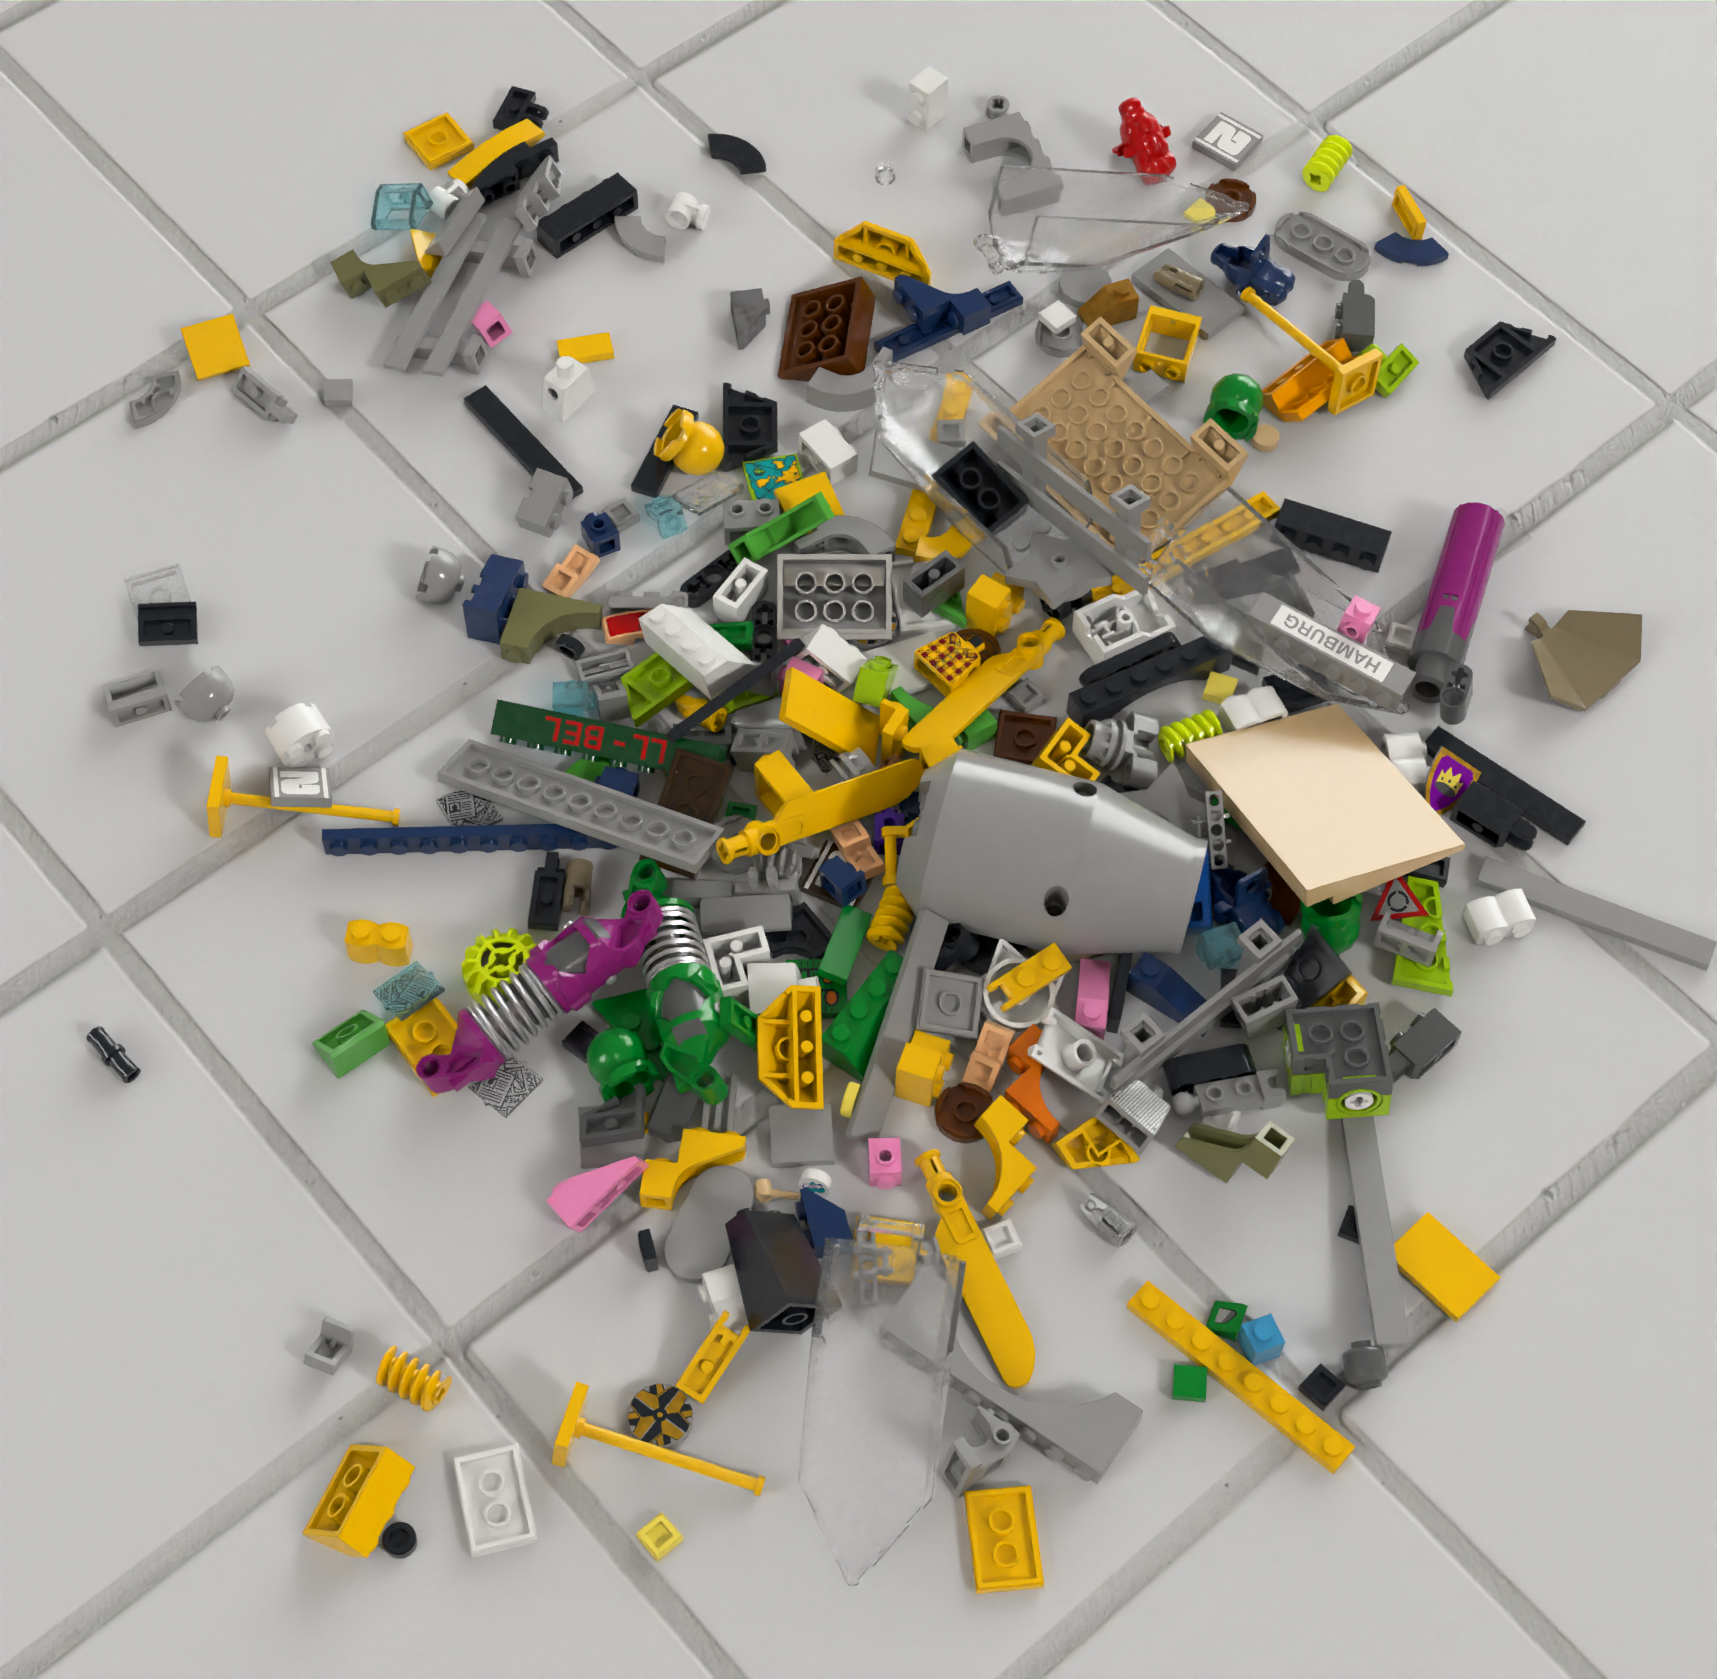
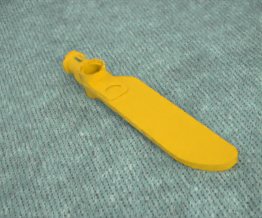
[902,617,1066,753]
[716,759,924,865]
[914,1149,1036,1389]

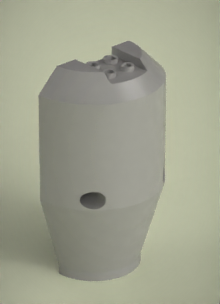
[896,748,1208,955]

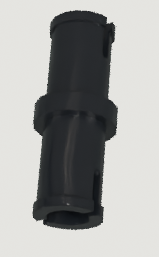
[86,1026,141,1083]

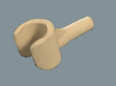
[754,1179,799,1203]

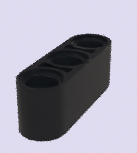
[1162,1044,1257,1096]

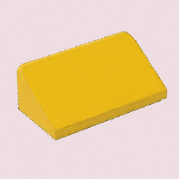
[410,229,443,279]

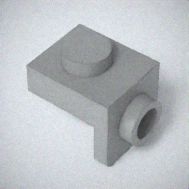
[304,1316,355,1375]

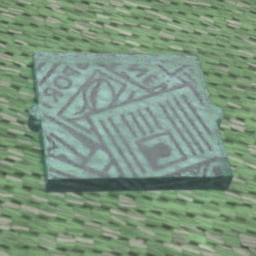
[373,961,445,1022]

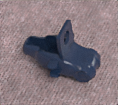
[1210,234,1296,306]
[1210,860,1286,936]

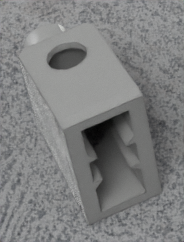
[1094,1080,1171,1155]

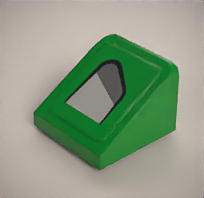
[1206,1300,1248,1342]

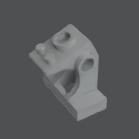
[939,1406,1021,1498]

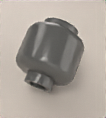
[1342,1340,1388,1390]

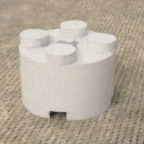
[265,703,334,768]

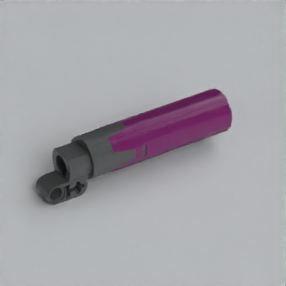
[1407,502,1505,725]

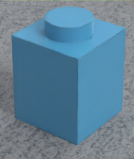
[1237,1313,1285,1366]

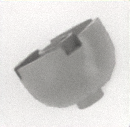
[416,545,465,604]
[174,665,234,722]

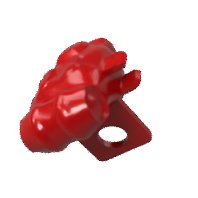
[1112,97,1176,184]

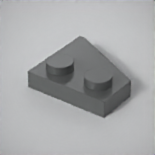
[579,1083,646,1148]

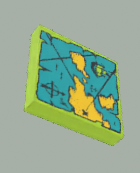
[743,454,803,500]

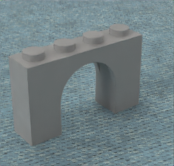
[962,112,1062,217]

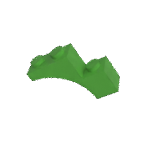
[727,492,835,565]
[891,686,997,751]

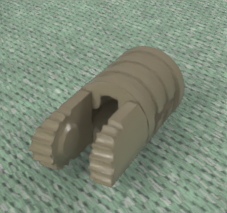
[1153,264,1205,301]
[562,858,593,916]

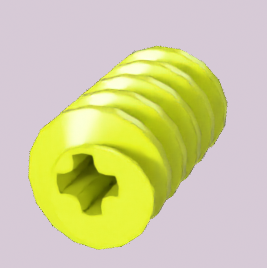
[1302,135,1353,192]
[1157,709,1223,763]

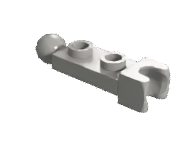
[1171,1069,1286,1118]

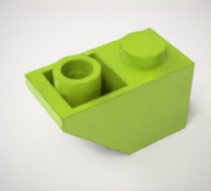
[852,656,898,708]

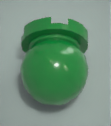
[1203,373,1264,442]
[1300,893,1363,955]
[586,1026,661,1103]

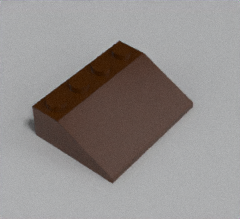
[777,276,876,382]

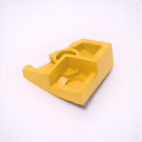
[1051,1115,1140,1170]

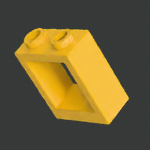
[1132,305,1202,382]
[754,749,814,837]

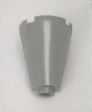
[731,697,813,751]

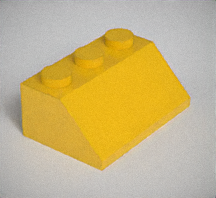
[302,1444,415,1558]

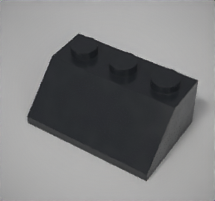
[931,440,1029,538]

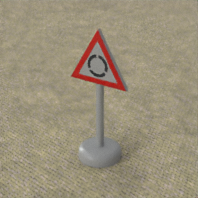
[1367,876,1429,922]

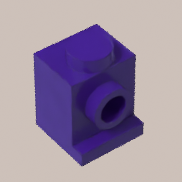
[874,808,904,855]

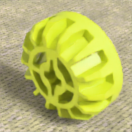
[461,928,538,1008]

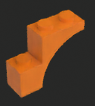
[1004,1024,1060,1144]

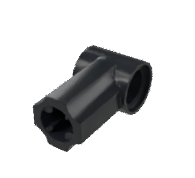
[934,923,979,971]

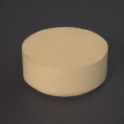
[1251,424,1280,452]

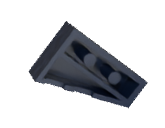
[462,554,529,645]

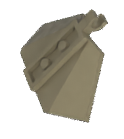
[1525,610,1642,711]

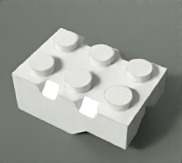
[1072,588,1176,665]

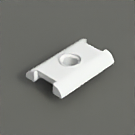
[1027,1007,1124,1104]

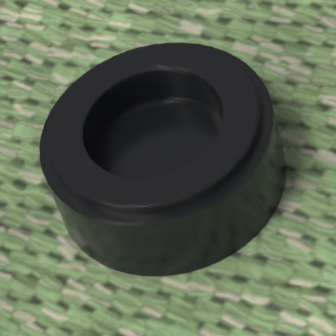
[555,634,585,660]
[382,1522,418,1559]

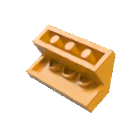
[1262,338,1359,422]

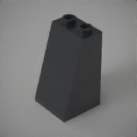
[725,1208,840,1334]

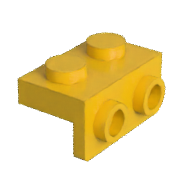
[879,699,909,763]

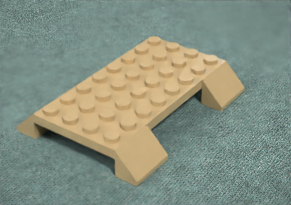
[978,316,1249,562]

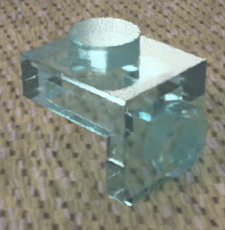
[644,495,688,539]

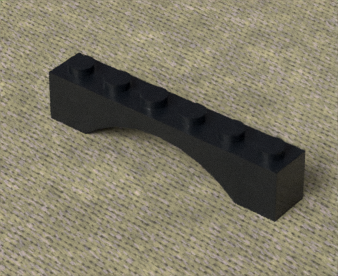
[1066,629,1234,729]

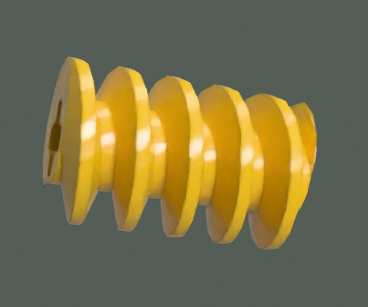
[866,885,914,952]
[376,1345,452,1412]

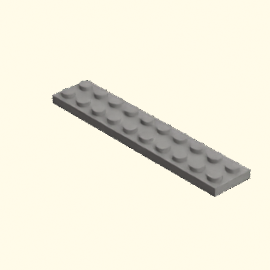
[437,739,725,874]

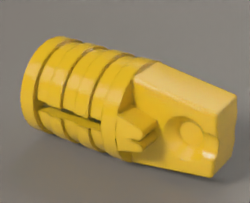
[675,694,727,732]

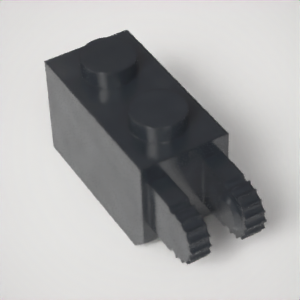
[1449,781,1538,851]

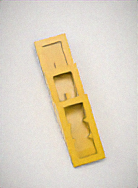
[447,118,545,189]

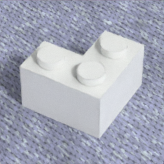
[784,623,867,693]
[703,925,770,1004]

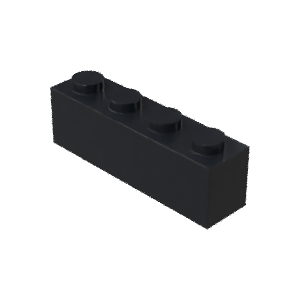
[536,172,638,259]
[1271,498,1392,573]

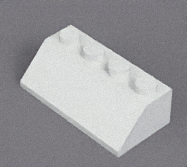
[638,604,757,700]

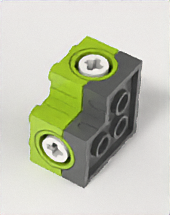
[1282,1002,1394,1120]

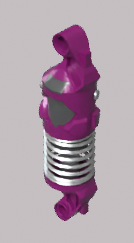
[416,889,664,1094]

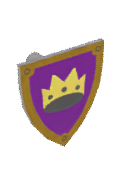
[1424,746,1481,815]

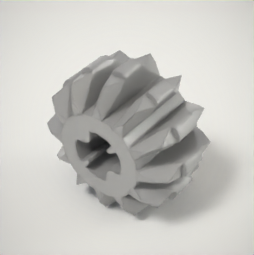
[752,845,802,884]

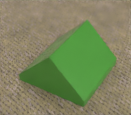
[312,1009,391,1079]

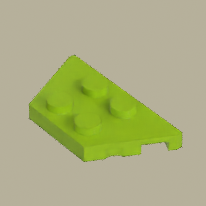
[620,652,694,728]

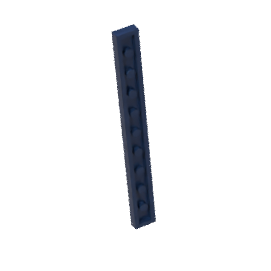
[322,824,620,856]

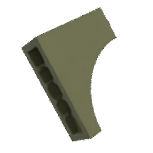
[500,588,603,664]

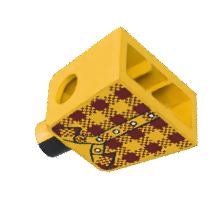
[914,632,985,697]

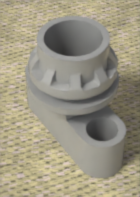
[1080,711,1158,790]
[795,747,877,828]

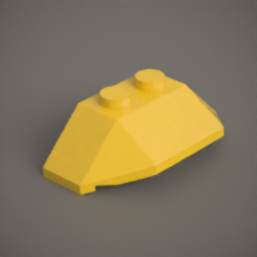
[834,221,932,286]
[756,985,824,1110]

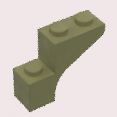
[330,249,432,308]
[1175,1120,1295,1184]

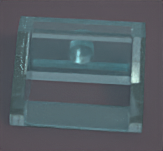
[371,183,433,230]

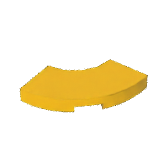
[913,525,977,563]

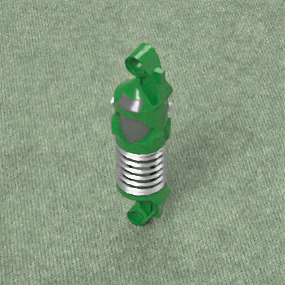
[621,858,730,1105]

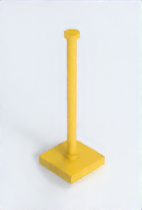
[1240,287,1383,416]
[206,755,400,838]
[552,1381,766,1497]

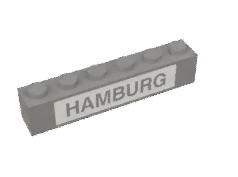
[1241,592,1416,712]

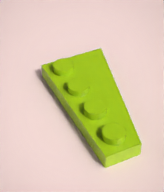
[1391,876,1454,997]

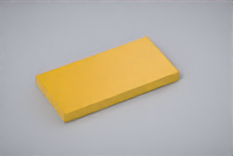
[779,667,880,766]

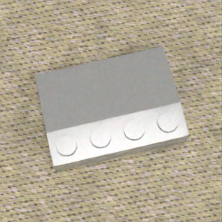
[777,554,892,640]

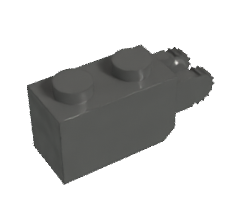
[1334,279,1375,352]
[1389,1007,1462,1083]

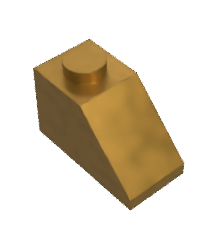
[1077,278,1139,328]

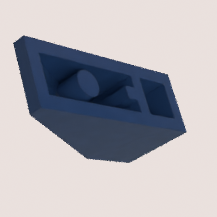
[1126,952,1209,1038]

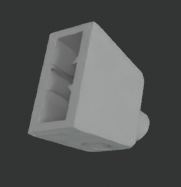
[1231,974,1299,1040]

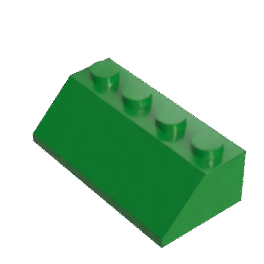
[822,949,915,1082]

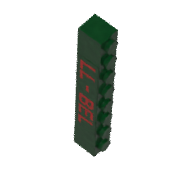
[490,699,727,777]

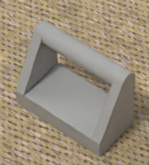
[102,670,172,728]

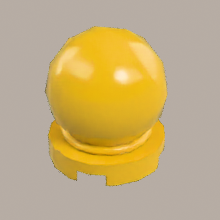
[653,408,725,476]

